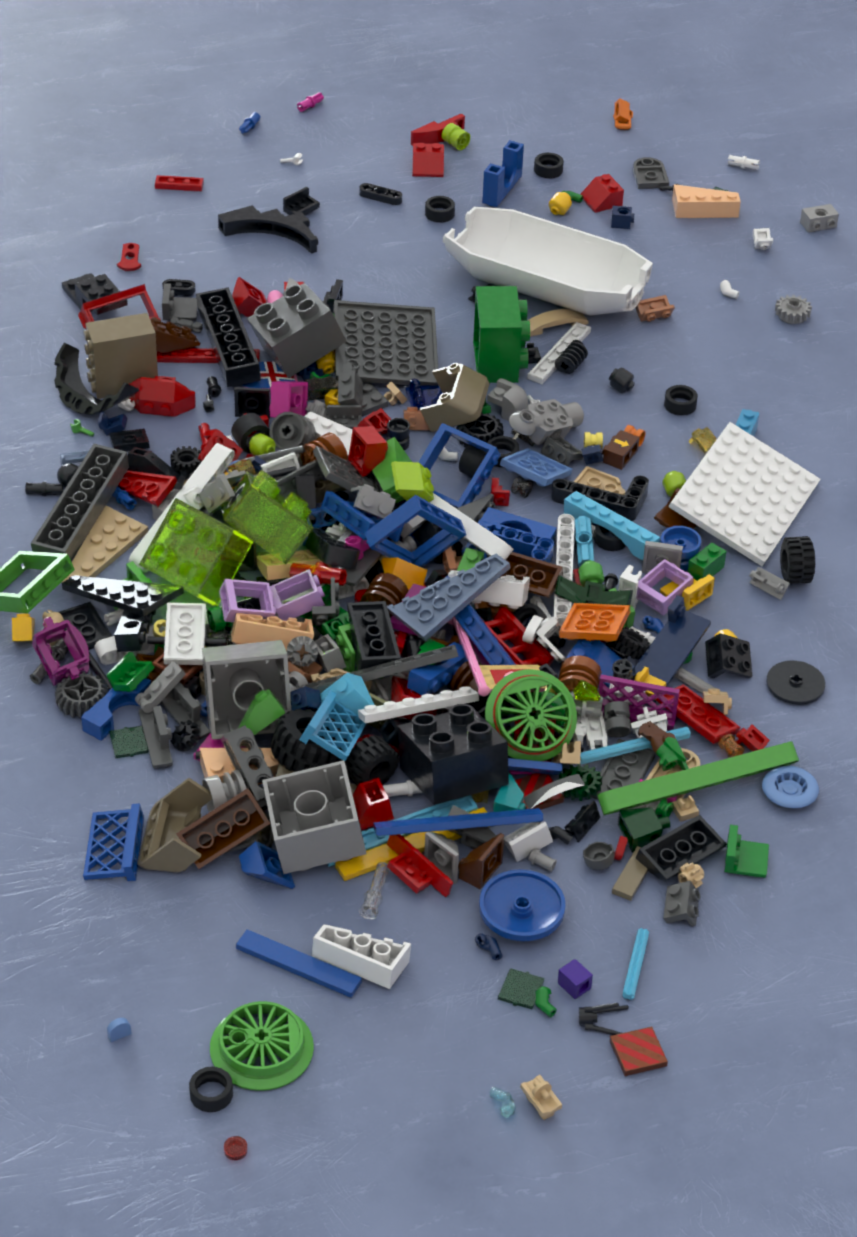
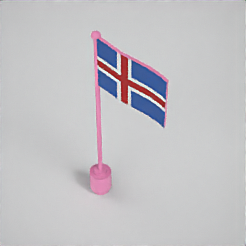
[243,290,298,389]

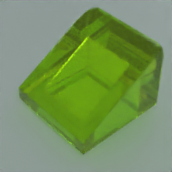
[573,680,601,701]

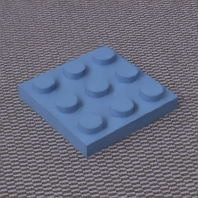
[500,448,573,487]

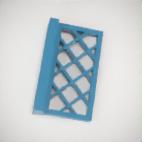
[299,690,367,761]

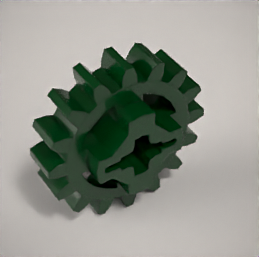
[557,764,602,801]

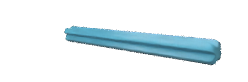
[580,727,691,764]

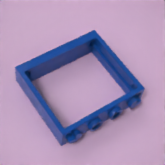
[419,423,500,509]
[365,495,467,568]

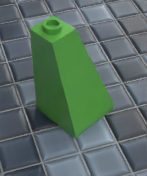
[372,437,412,503]

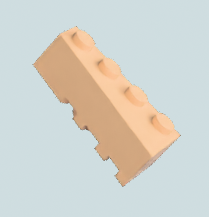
[672,184,741,218]
[231,613,314,656]
[200,748,279,785]

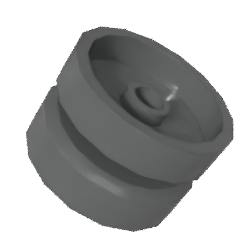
[270,412,316,454]

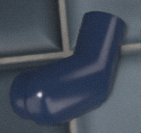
[475,933,503,960]

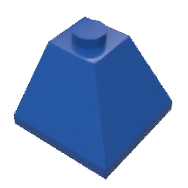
[239,841,295,889]

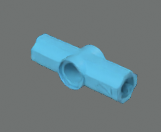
[575,516,594,567]

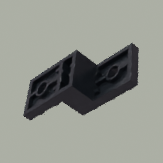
[62,273,128,315]

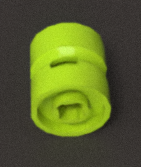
[442,123,471,150]

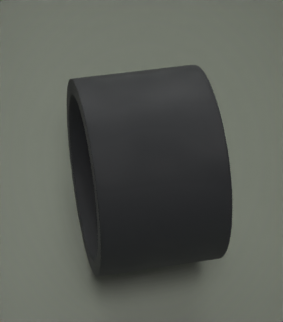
[231,413,270,453]
[459,444,487,478]

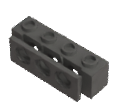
[221,725,273,811]

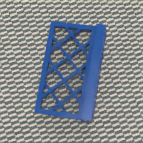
[83,803,144,881]

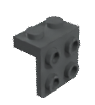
[312,577,339,628]

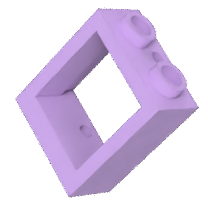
[637,559,693,616]
[270,569,325,621]
[219,579,276,622]

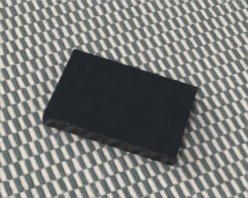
[59,602,112,650]

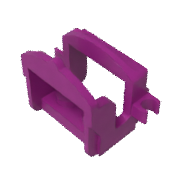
[32,617,89,686]

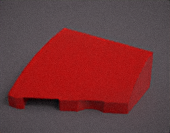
[357,408,391,434]

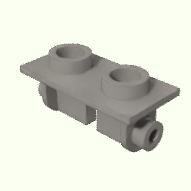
[749,567,790,600]

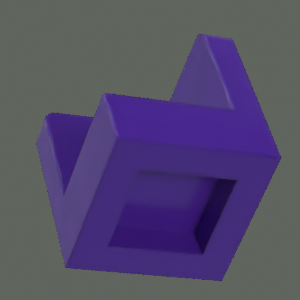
[558,959,593,999]

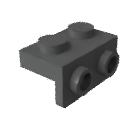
[326,405,362,430]
[663,881,701,926]

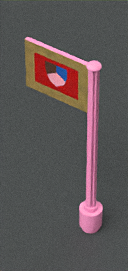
[448,617,546,697]

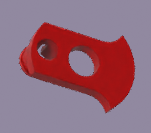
[117,243,141,271]

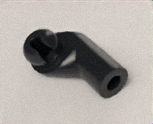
[549,826,573,845]

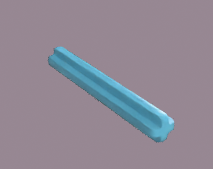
[622,928,649,1000]

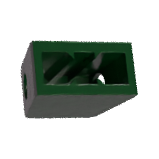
[618,807,670,853]

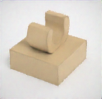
[384,381,407,406]
[672,795,699,822]

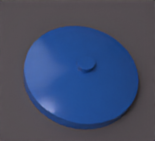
[479,869,565,941]

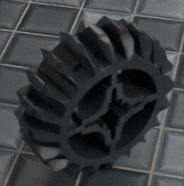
[456,412,504,448]

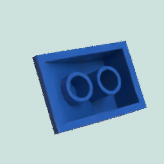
[566,639,622,688]

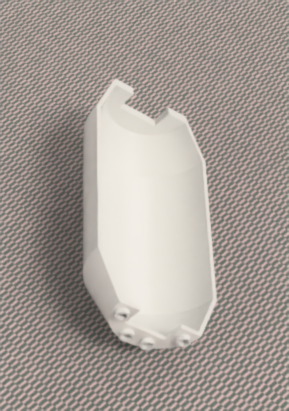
[443,207,653,316]

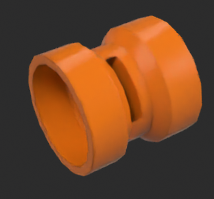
[624,425,646,447]

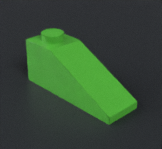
[238,689,285,735]

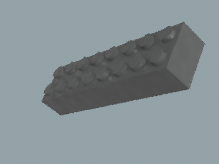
[31,444,129,561]

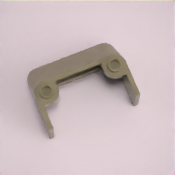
[420,363,490,432]
[137,778,212,873]

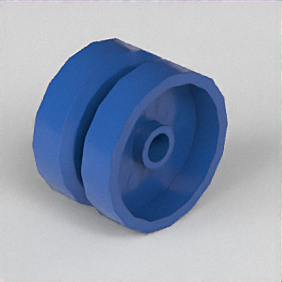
[660,526,702,572]

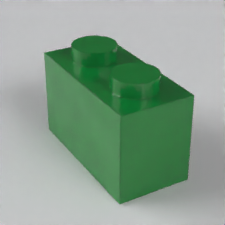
[687,542,727,581]

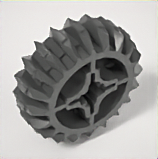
[55,672,109,719]

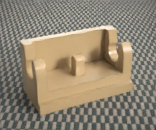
[552,741,581,765]

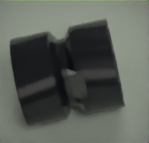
[387,418,410,450]

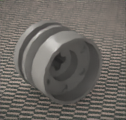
[202,770,247,812]

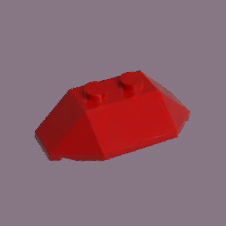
[129,377,196,417]

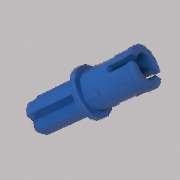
[239,112,261,134]
[112,486,137,510]

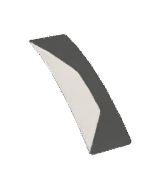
[524,774,585,809]

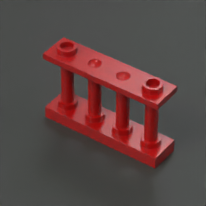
[481,607,554,666]

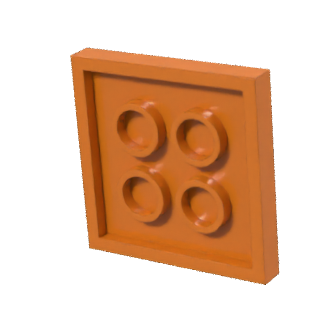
[559,603,630,642]

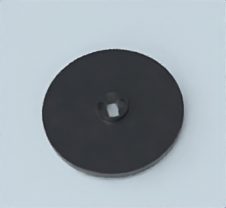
[766,660,826,704]

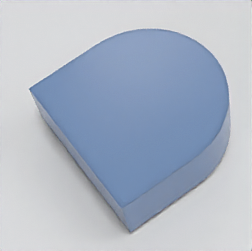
[107,1018,132,1042]

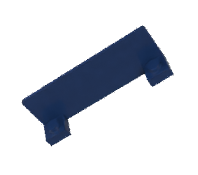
[623,595,711,703]

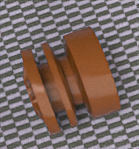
[300,432,348,465]
[555,655,602,695]

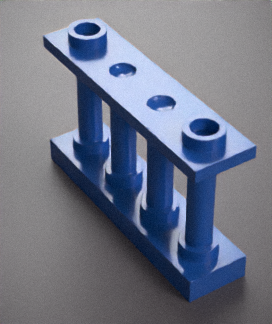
[321,491,404,542]

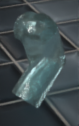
[490,1087,516,1118]

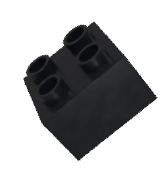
[398,704,509,805]

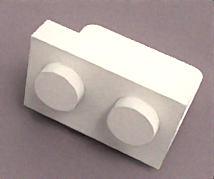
[536,616,566,664]

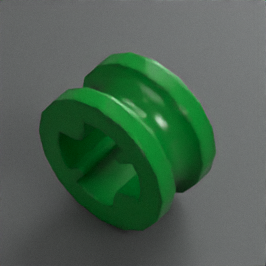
[655,799,674,817]

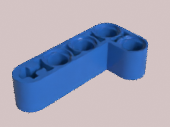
[484,523,554,563]

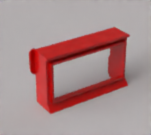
[78,284,161,329]

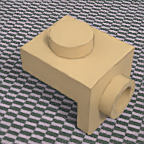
[703,688,732,715]

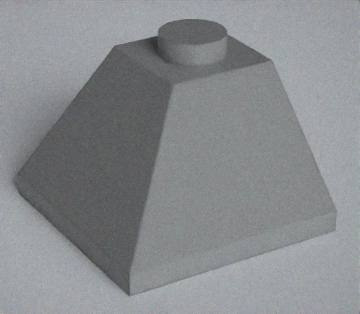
[424,831,459,884]

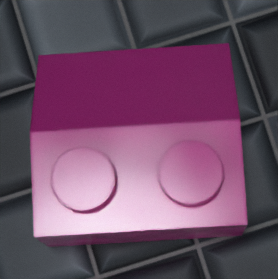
[269,381,308,418]

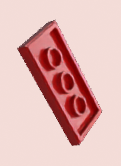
[656,684,741,744]

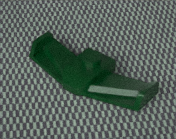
[555,575,633,605]

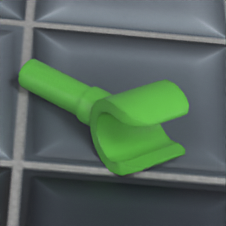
[70,419,94,437]

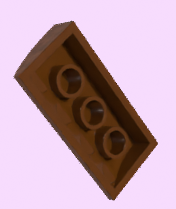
[487,552,563,598]

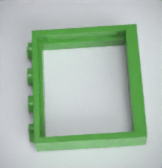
[0,551,75,614]

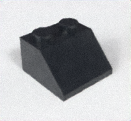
[234,387,271,419]

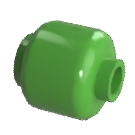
[578,560,604,587]

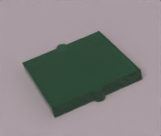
[109,726,148,759]
[498,968,544,1010]

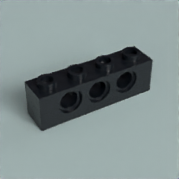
[114,610,156,652]

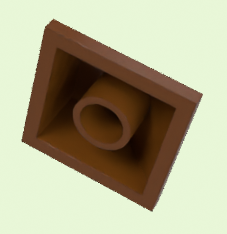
[458,833,504,889]

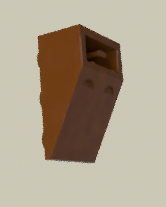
[150,317,201,353]

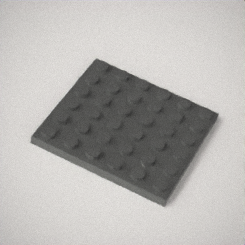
[333,300,438,387]

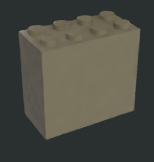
[83,313,158,399]

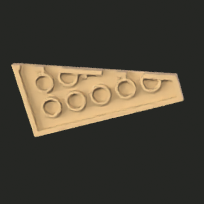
[62,506,148,582]

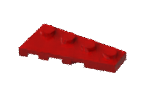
[118,470,177,507]

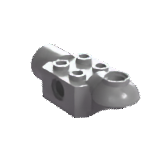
[509,399,584,445]

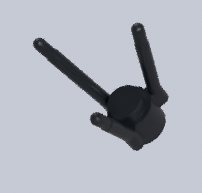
[579,1003,629,1035]

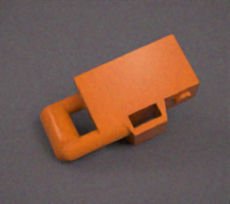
[613,98,633,130]

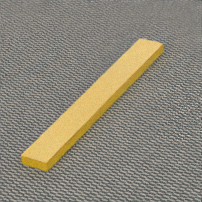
[335,807,491,881]

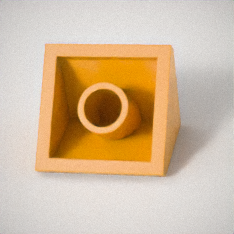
[381,557,427,590]

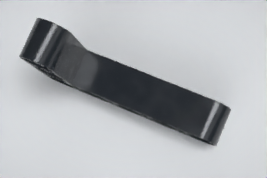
[551,475,649,521]

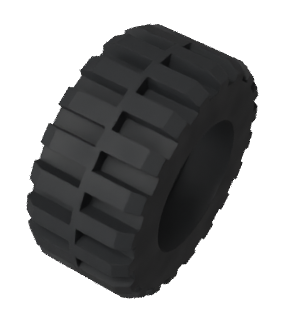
[270,709,348,772]

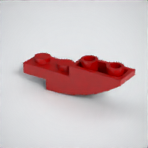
[411,113,465,146]

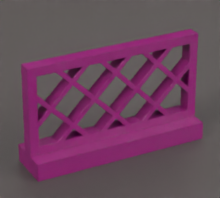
[598,674,680,731]

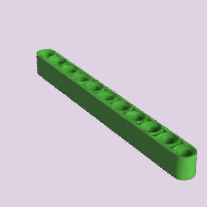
[597,741,799,815]

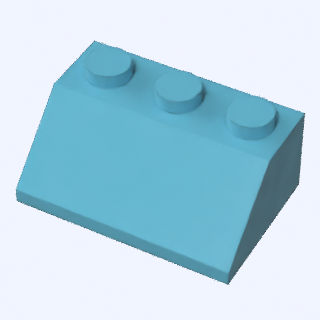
[320,673,374,731]

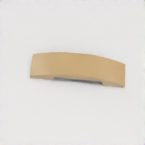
[529,309,589,337]

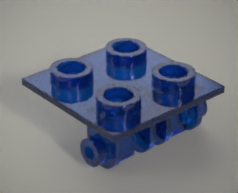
[405,378,442,410]

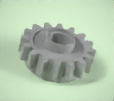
[775,295,812,324]

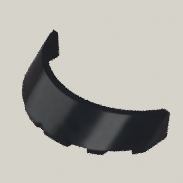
[54,343,140,414]

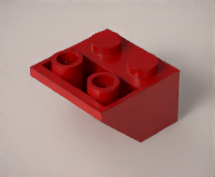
[353,778,394,830]

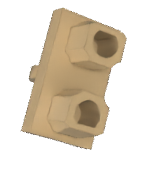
[520,1075,562,1120]

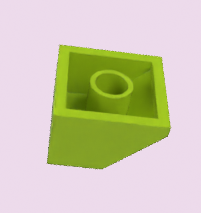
[391,461,434,502]

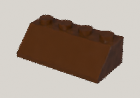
[176,788,270,869]

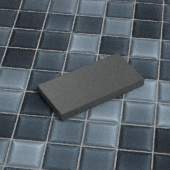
[590,739,656,800]

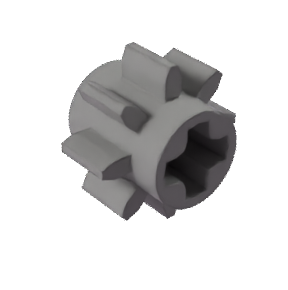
[306,400,326,418]

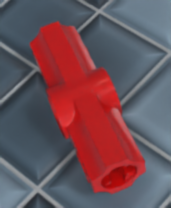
[289,562,347,586]

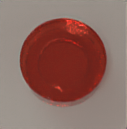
[224,1136,247,1161]

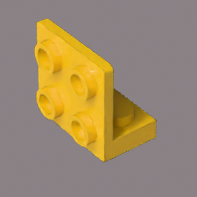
[660,574,715,611]

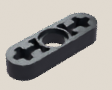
[359,183,402,205]

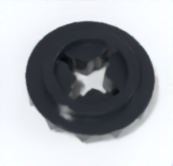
[170,720,201,751]

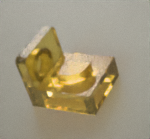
[689,426,717,453]

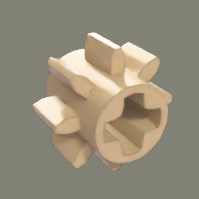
[678,862,704,888]

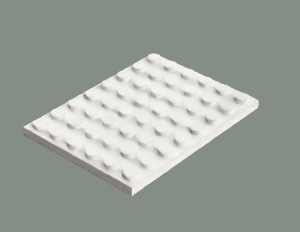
[669,422,820,566]

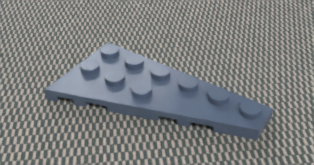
[387,553,511,641]

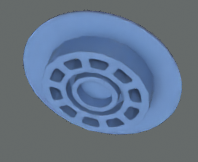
[762,766,819,808]

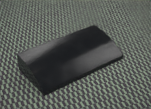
[636,815,727,881]

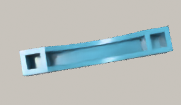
[564,491,660,560]

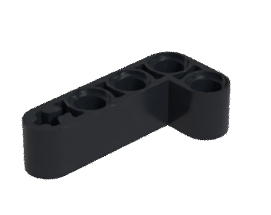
[305,528,360,569]

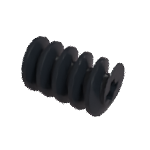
[555,339,588,374]

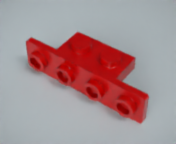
[387,834,453,897]

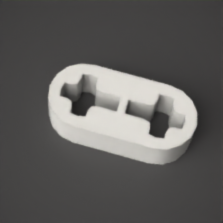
[522,615,543,644]

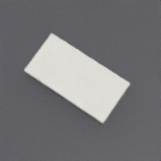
[164,603,206,665]

